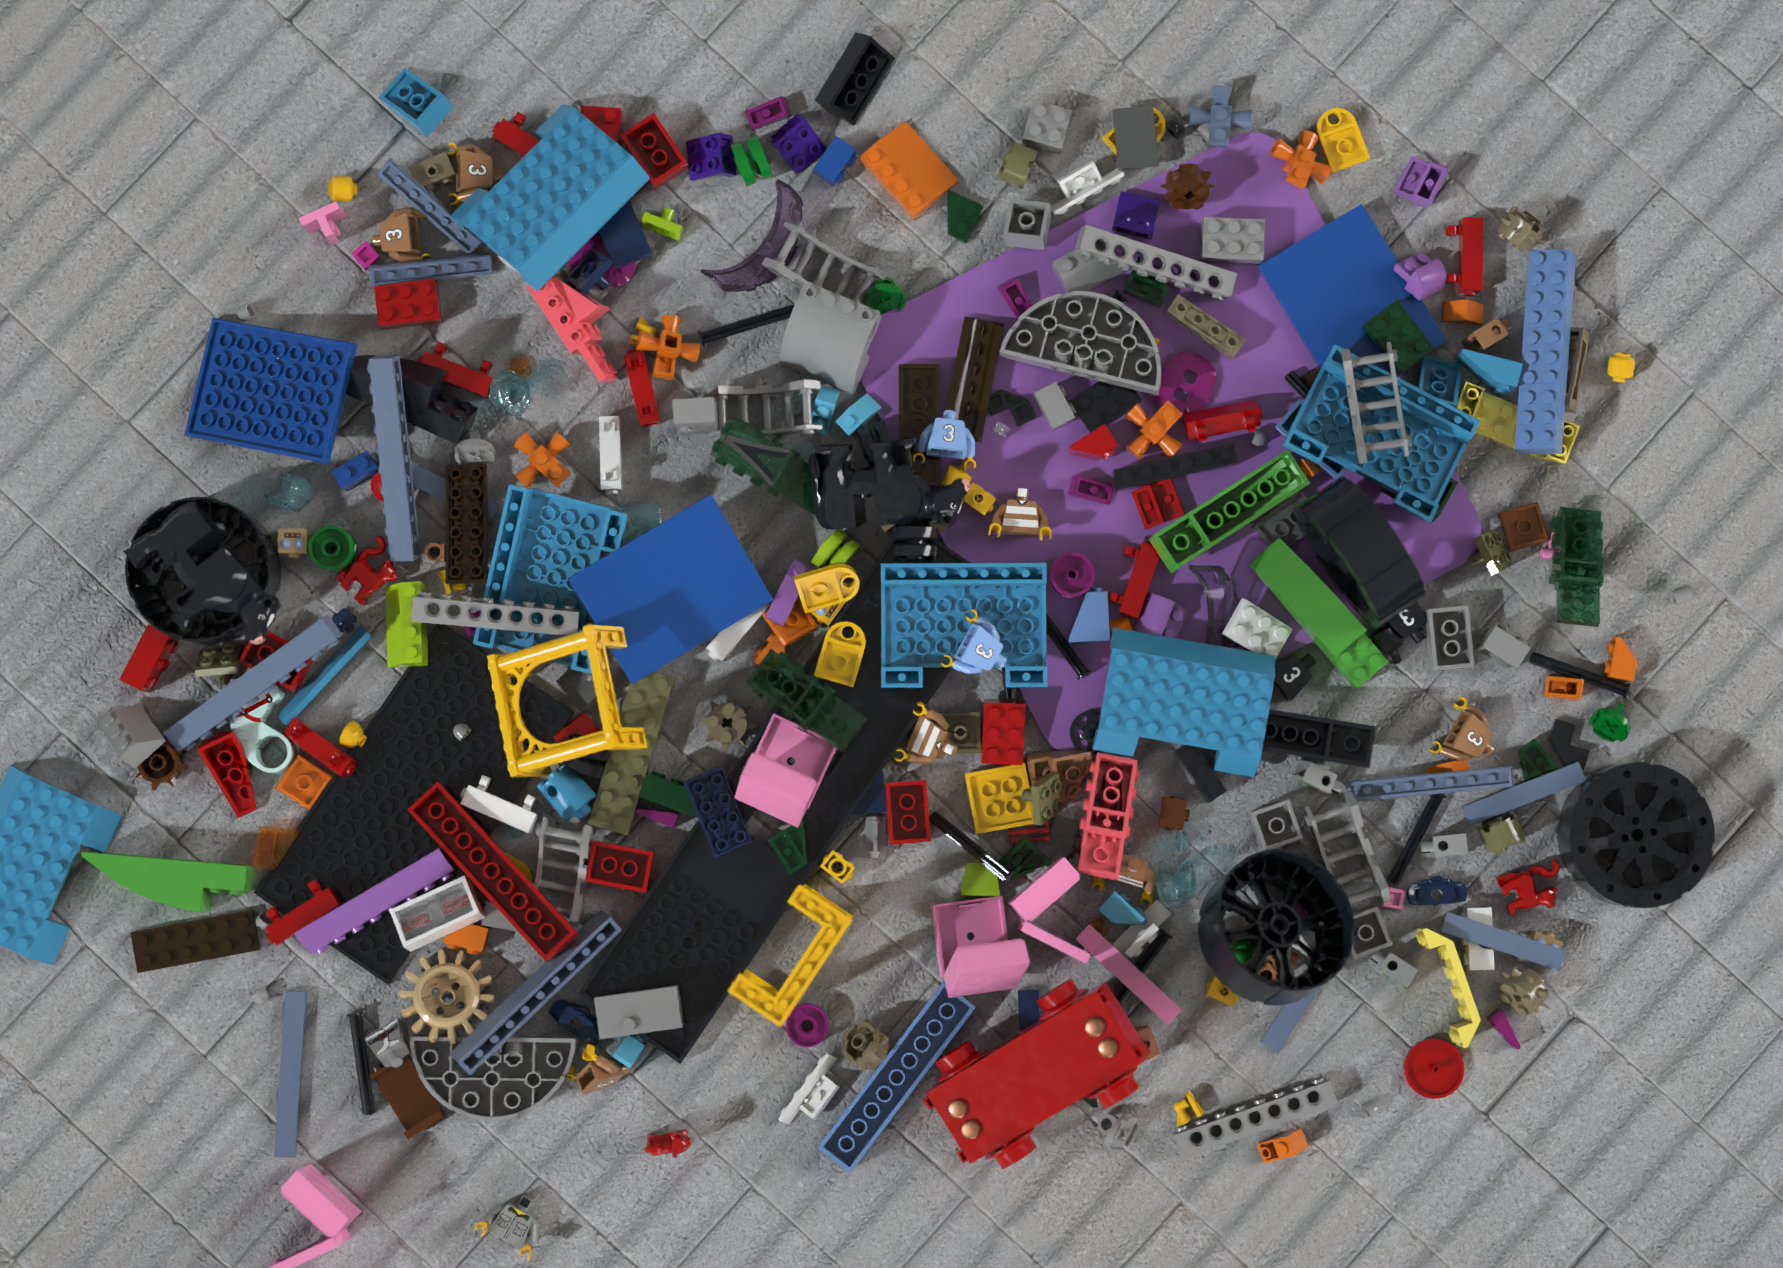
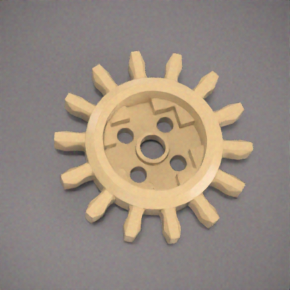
[399,950,495,1044]

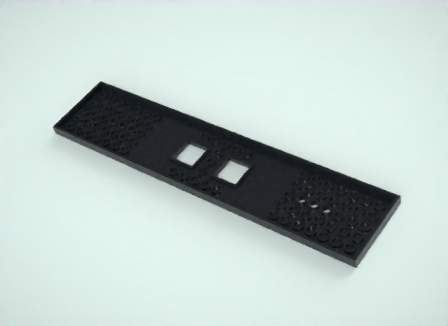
[579,524,970,1064]

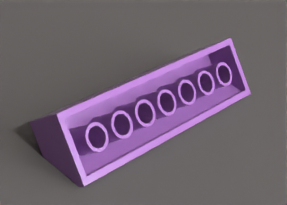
[294,849,457,955]

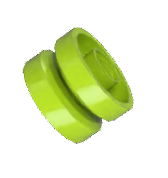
[811,529,861,568]

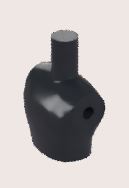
[1371,625,1403,664]

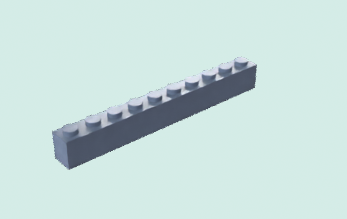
[367,355,421,562]
[163,615,342,752]
[449,910,622,1075]

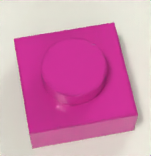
[351,241,380,270]

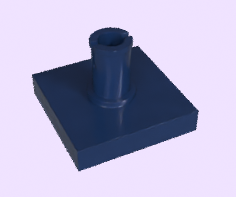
[566,248,613,294]

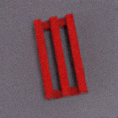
[1008,820,1050,843]

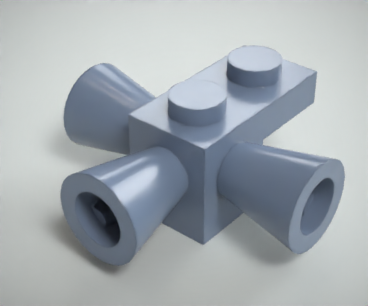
[1188,85,1252,148]

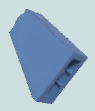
[1068,588,1110,643]

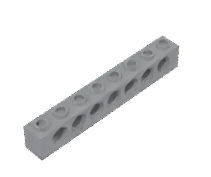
[1074,225,1237,301]
[411,592,580,636]
[1172,1077,1338,1159]

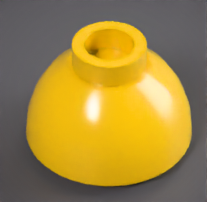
[339,720,367,748]

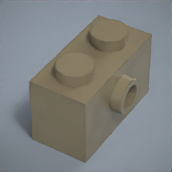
[408,151,456,193]

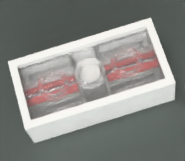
[389,876,485,952]

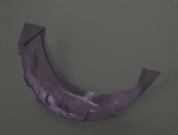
[700,179,804,292]
[1189,565,1241,649]

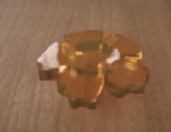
[507,357,532,382]
[1086,918,1110,937]

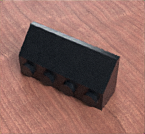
[815,32,895,126]

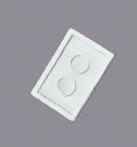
[1222,598,1293,660]

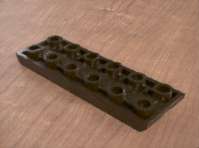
[946,316,1005,443]
[446,464,488,584]

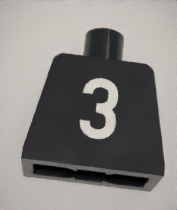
[1385,601,1427,644]
[1274,653,1316,702]

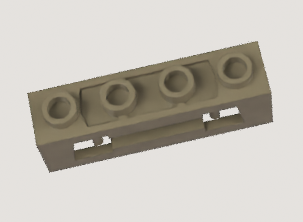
[1165,294,1246,360]
[1565,327,1590,413]

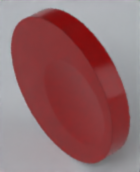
[1403,1038,1464,1099]

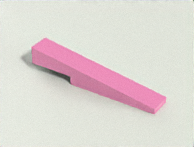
[1076,924,1182,1025]

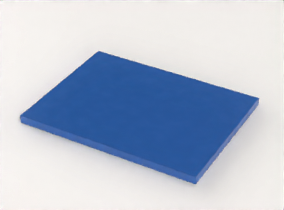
[1258,204,1447,373]
[184,318,357,464]
[568,494,773,684]

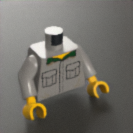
[473,1195,538,1261]

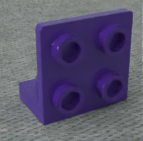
[767,114,827,174]
[686,133,737,181]
[1111,191,1160,240]

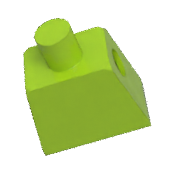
[960,850,1000,896]

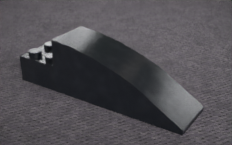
[346,355,478,445]
[1262,709,1377,769]

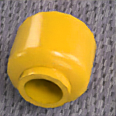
[327,176,357,202]
[1607,352,1635,382]

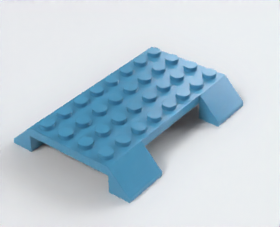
[450,104,650,292]
[1283,344,1480,523]
[473,484,628,674]
[881,563,1047,688]
[1092,628,1275,777]
[0,765,122,965]

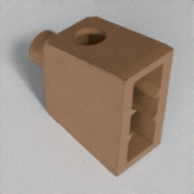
[1461,318,1512,353]

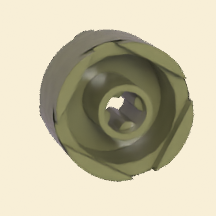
[996,141,1038,189]
[1477,811,1525,855]

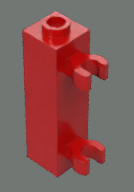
[492,112,539,157]
[1445,217,1483,297]
[417,342,495,399]
[623,349,662,428]
[1183,399,1263,442]
[1108,540,1160,619]
[283,717,357,778]
[265,879,342,946]

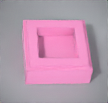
[1381,887,1406,910]

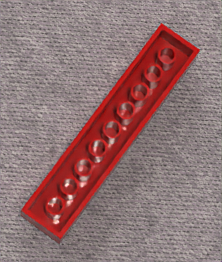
[407,782,580,962]

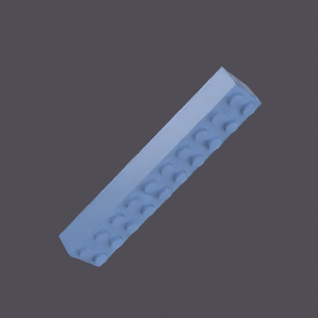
[1514,249,1576,454]
[817,981,976,1173]

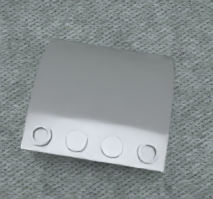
[780,281,882,395]

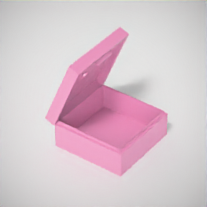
[734,713,839,828]
[1007,857,1091,964]
[931,896,1030,998]
[268,1164,362,1268]

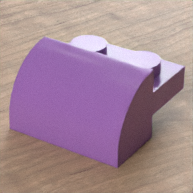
[1393,156,1448,208]
[1393,252,1447,301]
[1133,593,1189,639]

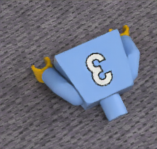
[913,410,976,469]
[941,609,1007,674]

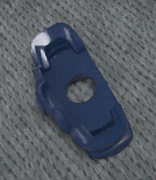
[1407,876,1467,905]
[549,999,601,1046]

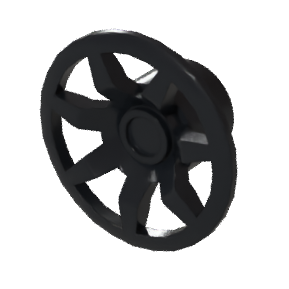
[1070,710,1104,755]

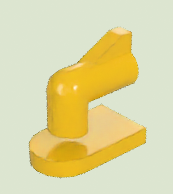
[629,317,657,346]
[437,570,467,594]
[1174,1091,1206,1127]

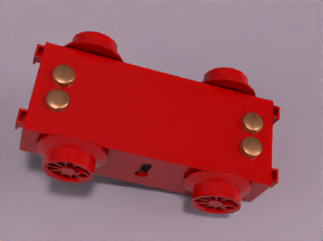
[923,979,1150,1169]

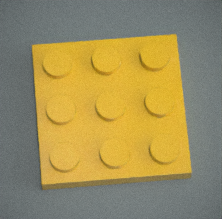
[965,763,1034,835]

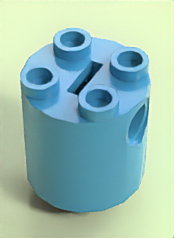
[537,764,597,822]

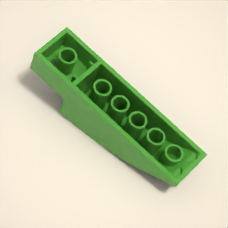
[1149,449,1310,573]
[1248,538,1389,688]
[81,852,255,913]

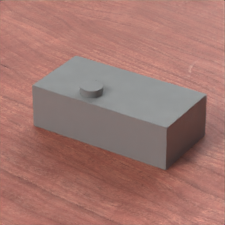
[672,397,719,435]
[594,985,684,1039]

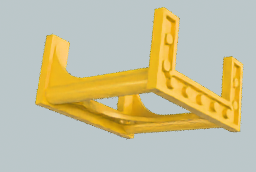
[487,625,648,777]
[728,883,854,1027]

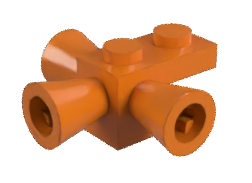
[1269,130,1332,189]
[636,315,700,380]
[1124,400,1183,460]
[514,431,571,488]

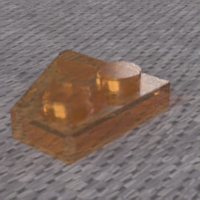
[252,826,299,870]

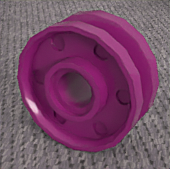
[786,1003,829,1047]

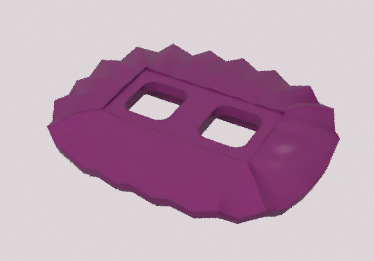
[568,232,637,287]
[1154,352,1217,420]

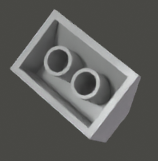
[1052,241,1124,293]
[97,705,166,769]

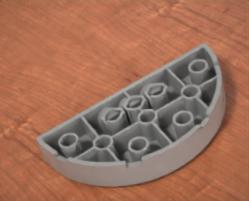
[999,291,1161,396]
[410,1035,578,1121]

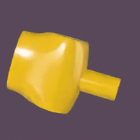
[940,457,972,486]

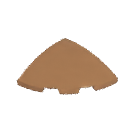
[1025,750,1091,806]

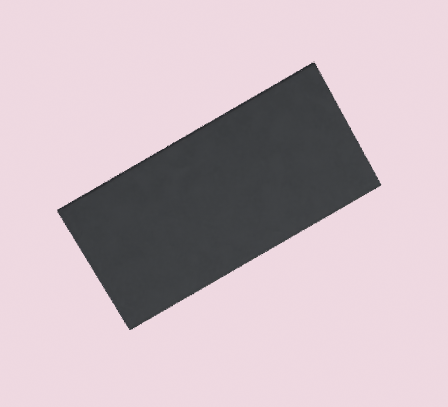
[253,624,574,985]

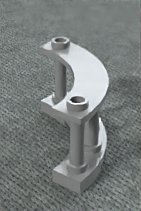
[762,222,886,303]
[1341,342,1412,464]
[707,380,823,441]
[1304,791,1392,904]
[535,817,593,927]

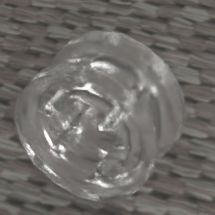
[990,421,1011,439]

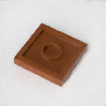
[1498,502,1550,552]

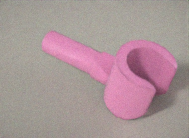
[1540,532,1556,560]

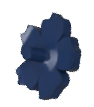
[332,608,357,633]

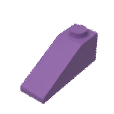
[765,559,812,626]

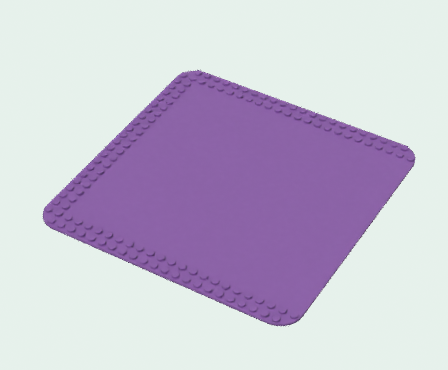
[860,132,1481,751]

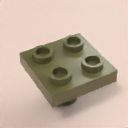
[1469,529,1512,575]
[195,645,243,685]
[941,712,981,754]
[1022,772,1062,826]

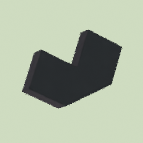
[988,389,1036,427]
[1549,719,1590,770]

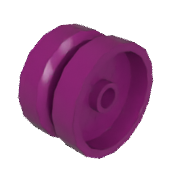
[1049,552,1095,599]

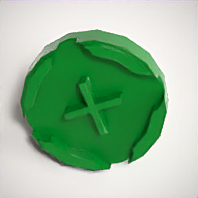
[865,277,905,315]
[1589,702,1631,742]

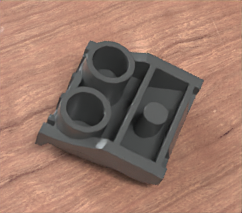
[556,668,597,712]

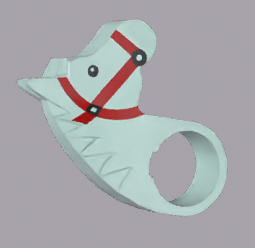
[228,684,297,774]

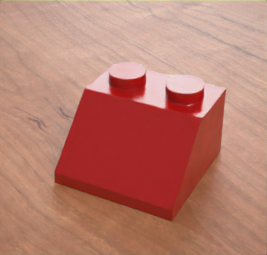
[1068,424,1118,461]

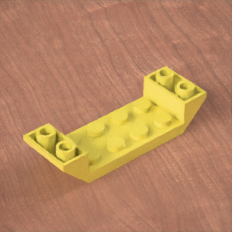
[1456,381,1580,464]
[1414,927,1481,1048]

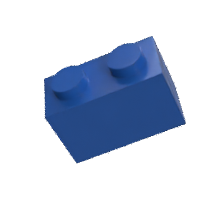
[813,136,857,186]
[332,450,378,491]

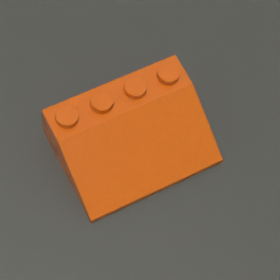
[860,121,959,221]

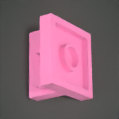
[299,201,347,245]

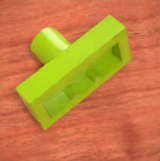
[642,207,683,241]

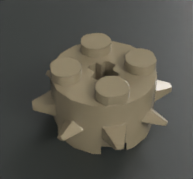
[1497,206,1546,252]
[700,695,756,752]
[1500,967,1549,1017]
[842,1019,891,1072]

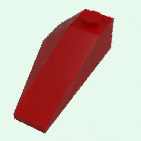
[197,731,257,818]

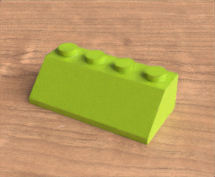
[386,581,428,668]

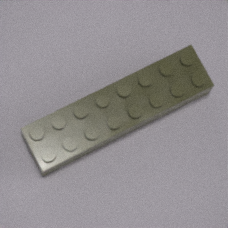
[588,672,676,835]

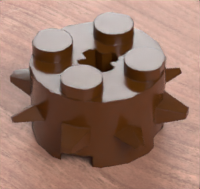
[1160,163,1215,210]
[136,735,188,791]

